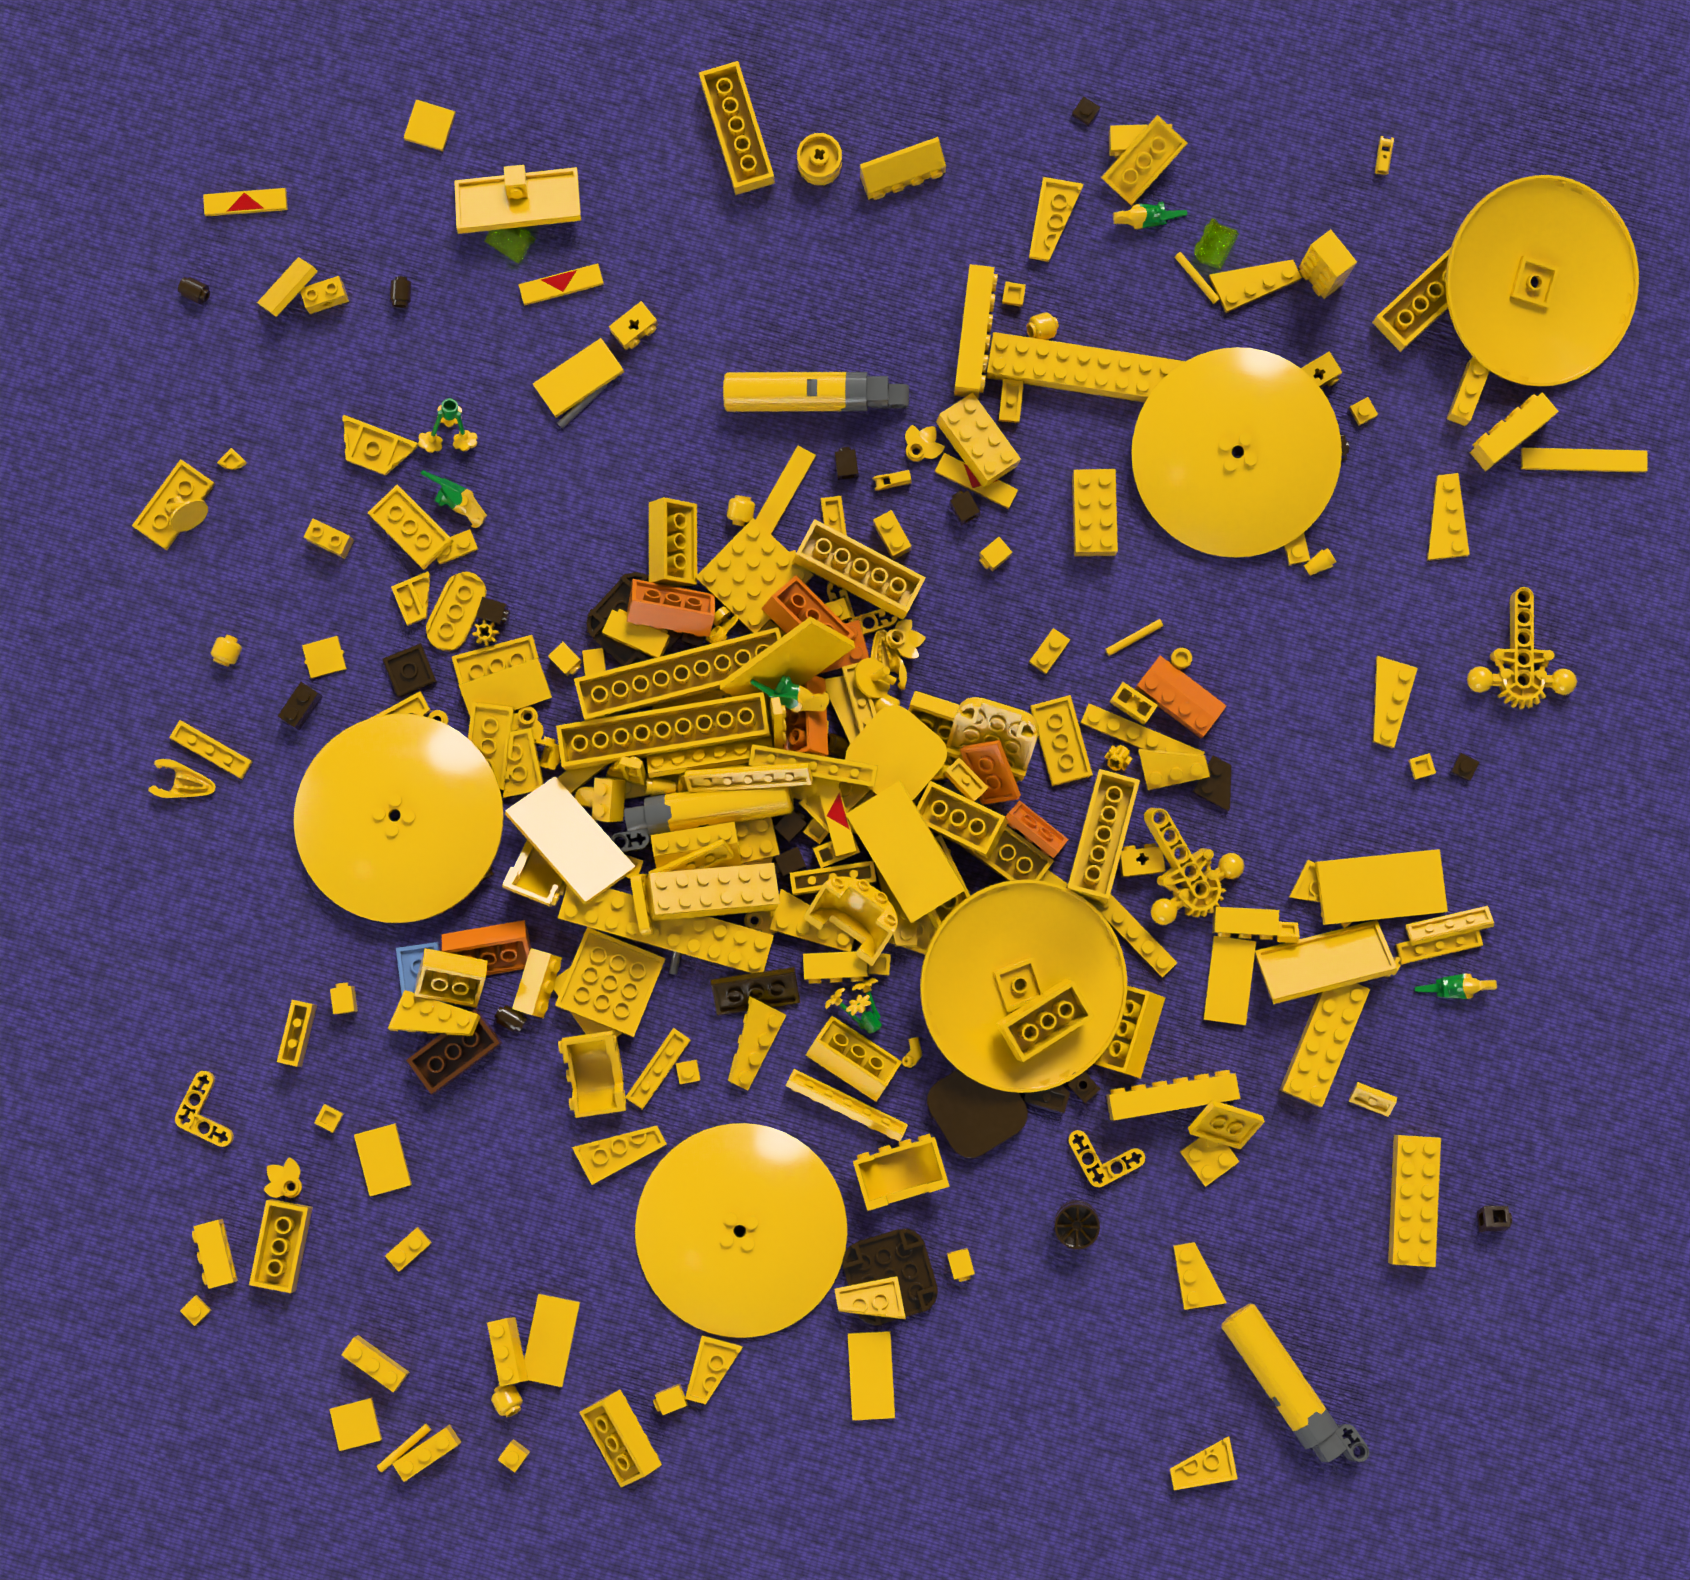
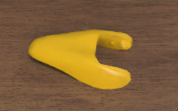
[870,629,907,690]
[148,759,215,798]

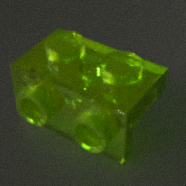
[1194,218,1239,269]
[484,227,536,263]

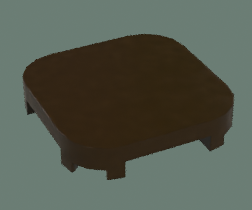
[586,572,684,666]
[927,1069,1028,1158]
[843,1228,938,1325]

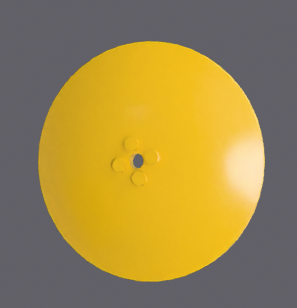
[1445,175,1639,386]
[1131,347,1342,558]
[294,714,504,923]
[920,880,1127,1093]
[635,1123,847,1338]

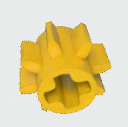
[472,620,499,647]
[1105,745,1133,771]

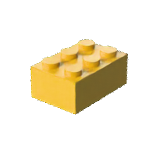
[414,948,487,1008]

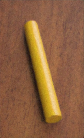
[1175,252,1220,304]
[1105,619,1164,656]
[377,1424,431,1472]

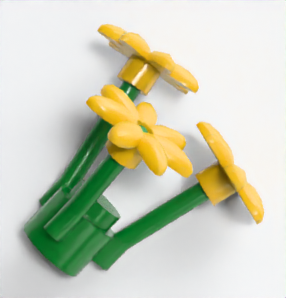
[825,978,882,1034]

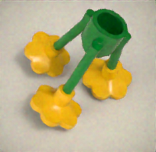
[418,398,478,453]

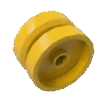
[797,133,842,185]

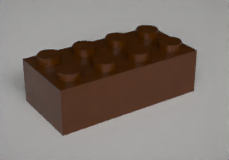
[406,1009,503,1094]

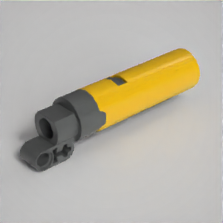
[723,372,909,412]
[611,786,794,853]
[1221,1304,1369,1462]

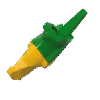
[1113,202,1188,230]
[421,470,487,528]
[750,675,830,712]
[1415,974,1497,999]

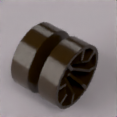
[1054,1200,1100,1249]

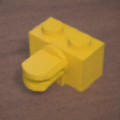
[575,777,626,822]

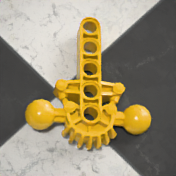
[1467,587,1577,709]
[1144,808,1245,925]

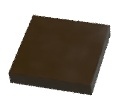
[382,643,437,698]

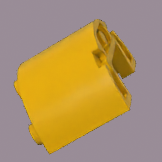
[502,840,567,907]
[803,876,898,966]
[558,1030,626,1118]
[853,1134,950,1211]

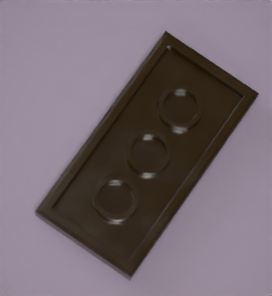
[711,967,800,1015]

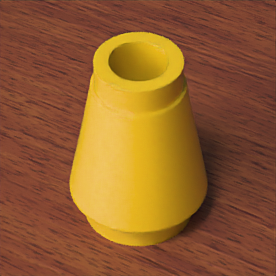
[1304,548,1336,576]
[645,777,676,796]

